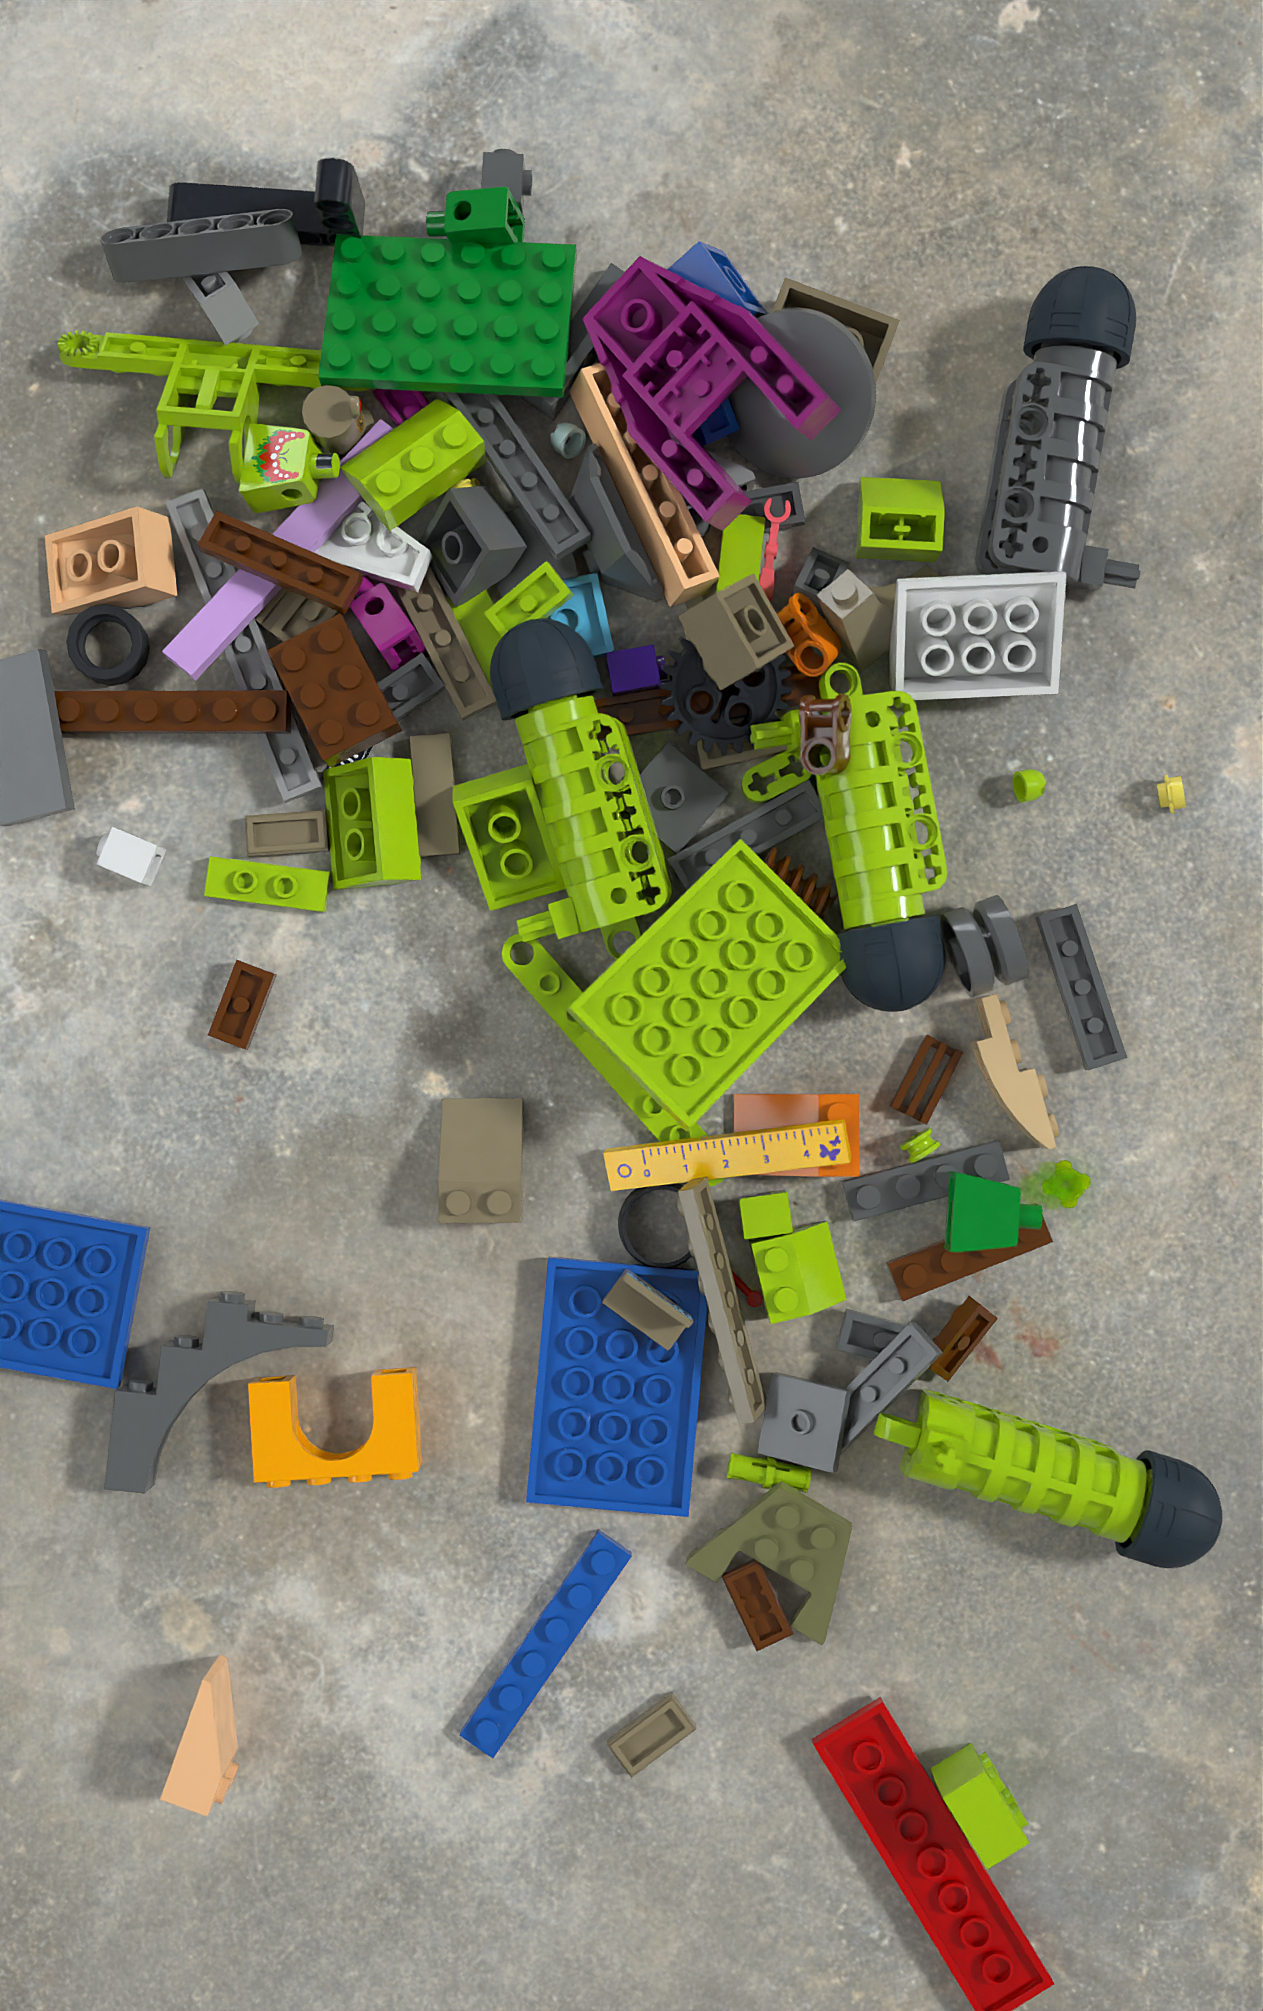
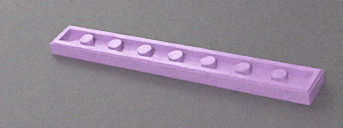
[162,419,393,681]

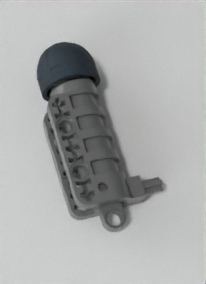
[975,266,1140,591]

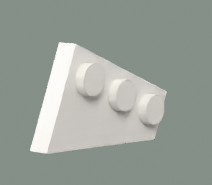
[315,501,433,593]

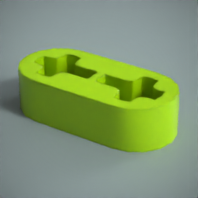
[741,750,812,804]

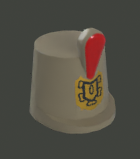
[302,385,375,459]

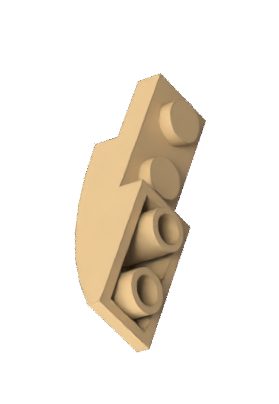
[970,994,1059,1149]

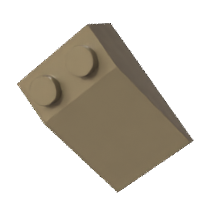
[438,1098,523,1223]

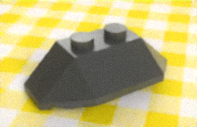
[568,443,664,602]

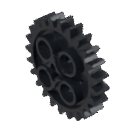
[658,637,792,755]

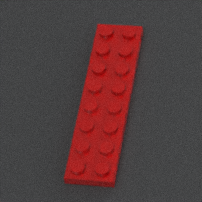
[812,1697,1054,2011]

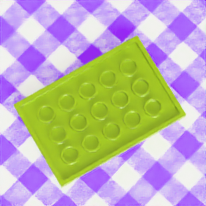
[566,839,846,1131]

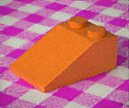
[733,1093,860,1177]

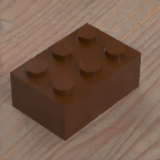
[267,613,403,767]

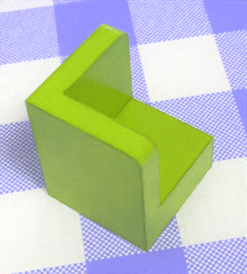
[739,1189,793,1239]

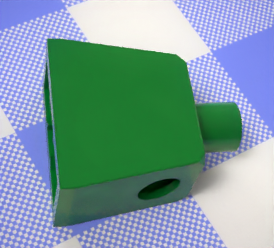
[426,187,525,245]
[944,1171,1043,1252]

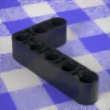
[167,158,365,247]

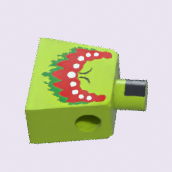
[239,424,340,513]

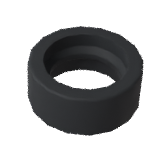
[66,604,150,686]

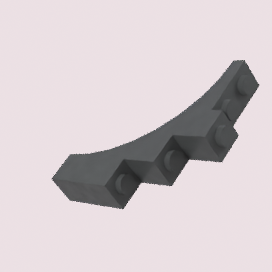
[104,1291,334,1494]

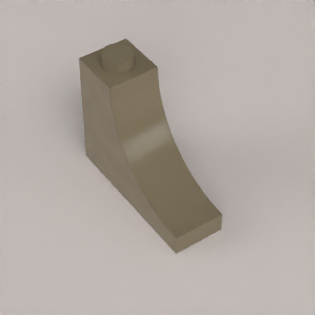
[816,564,940,672]

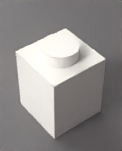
[96,827,166,886]

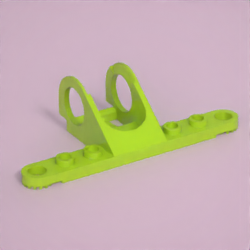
[57,330,372,484]
[502,933,724,1187]

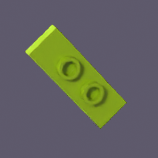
[204,856,331,913]

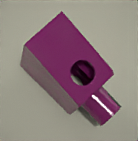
[350,576,429,672]

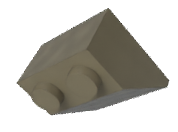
[678,573,794,690]

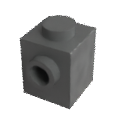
[481,148,532,214]

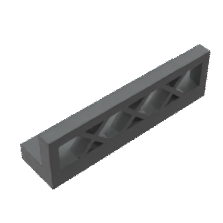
[521,263,624,421]

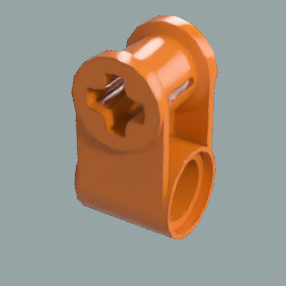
[776,593,841,676]

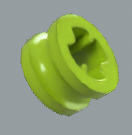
[899,1127,941,1164]

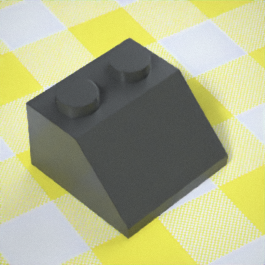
[419,486,527,606]

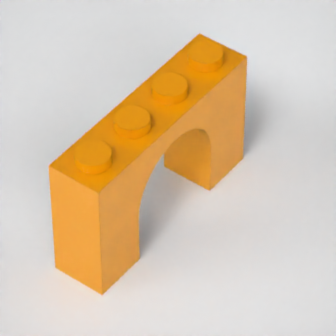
[248,1367,422,1488]

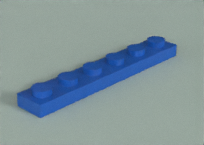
[459,1529,632,1759]

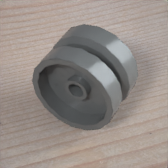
[940,895,1028,998]

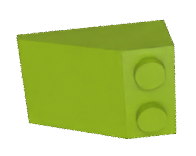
[453,764,566,911]

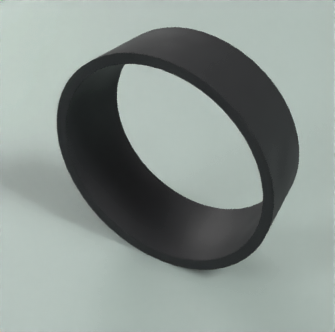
[618,1183,692,1268]

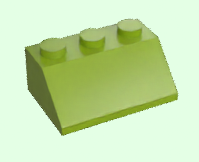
[340,398,486,532]
[323,757,421,890]

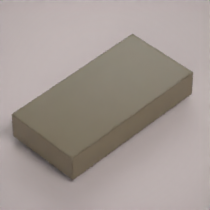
[245,810,330,857]
[607,1692,697,1778]

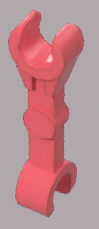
[759,498,791,602]

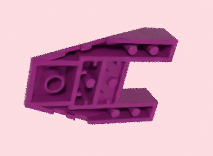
[583,256,842,531]

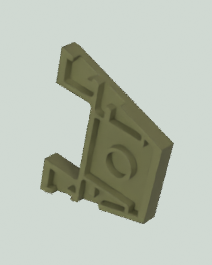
[685,1481,852,1645]

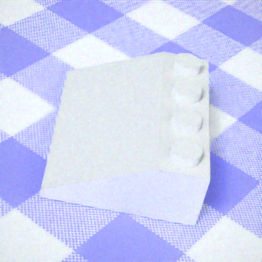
[889,571,1066,700]

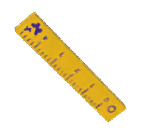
[603,1119,851,1191]

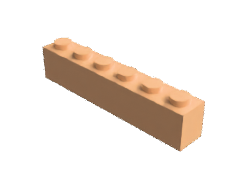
[569,363,720,607]

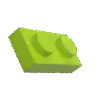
[484,561,574,637]

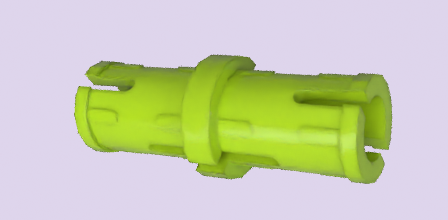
[727,1452,812,1493]

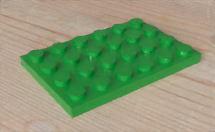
[318,234,577,398]

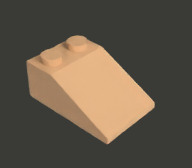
[45,506,177,615]
[160,1655,240,1817]

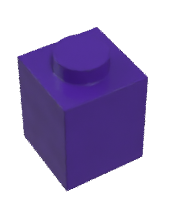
[606,644,667,696]

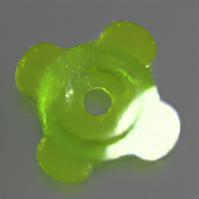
[1042,1160,1091,1208]

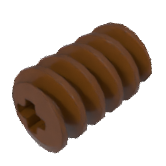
[763,846,838,920]

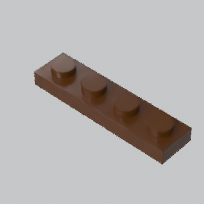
[197,510,364,614]
[886,1203,1053,1301]

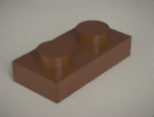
[208,960,277,1050]
[929,1296,998,1382]

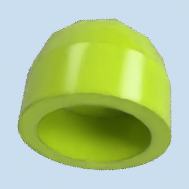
[1012,769,1046,803]

